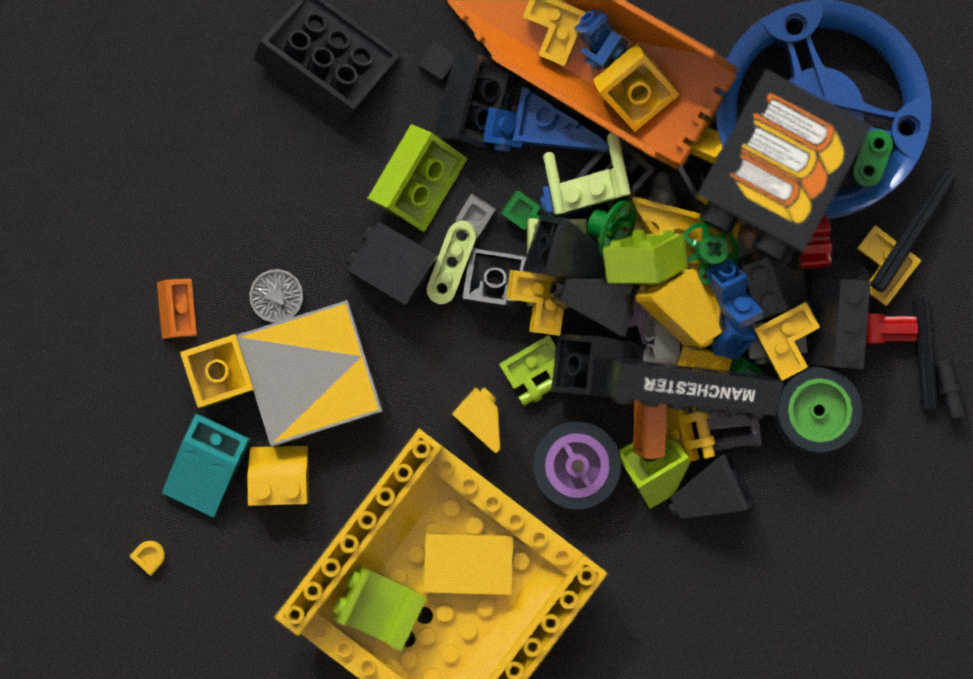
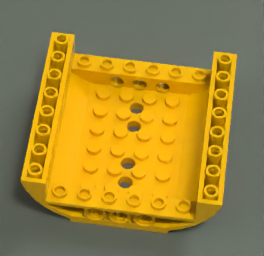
[274,429,607,679]

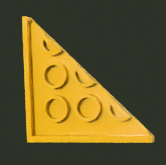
[630,196,740,323]

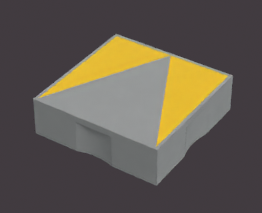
[236,300,384,447]

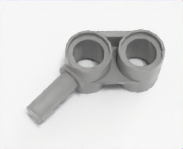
[643,315,681,365]

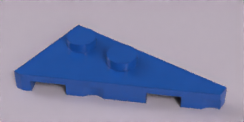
[512,87,610,153]

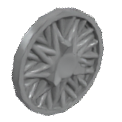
[249,269,304,323]

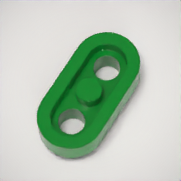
[852,130,893,188]

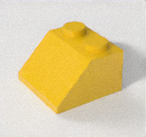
[593,42,680,132]
[180,334,254,408]
[452,388,500,453]
[248,446,309,506]

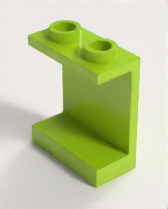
[333,565,427,651]

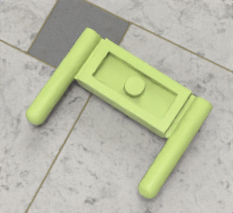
[543,132,631,216]

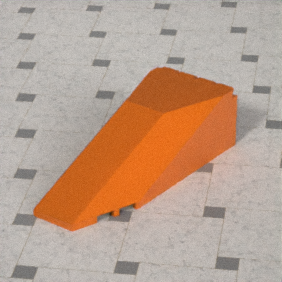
[447,0,739,170]

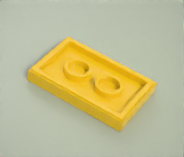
[424,533,513,595]

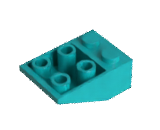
[162,414,252,518]

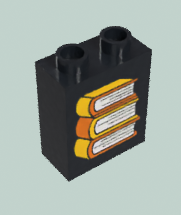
[695,69,872,263]

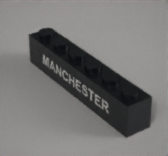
[604,357,783,419]

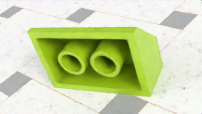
[368,124,468,232]

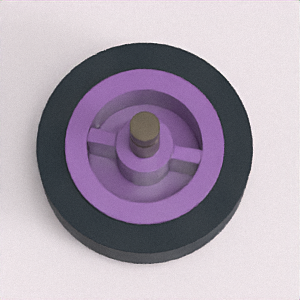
[533,422,621,509]

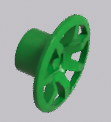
[587,200,636,259]
[682,222,739,285]

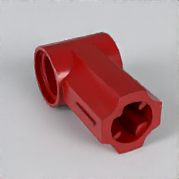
[866,314,918,344]

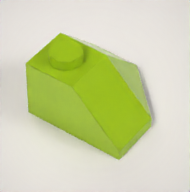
[619,440,691,509]

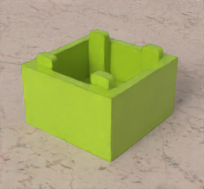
[603,230,688,283]

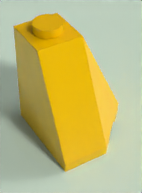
[635,269,722,348]

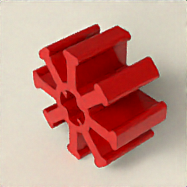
[799,215,832,269]

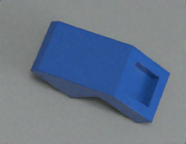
[706,258,763,331]

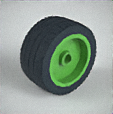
[773,367,863,454]

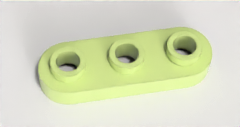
[427,221,477,304]

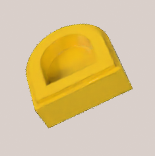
[129,541,165,576]

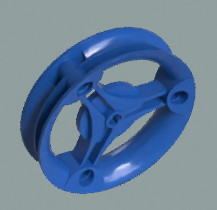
[712,0,932,219]

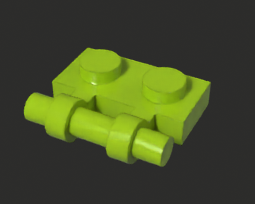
[499,335,556,406]

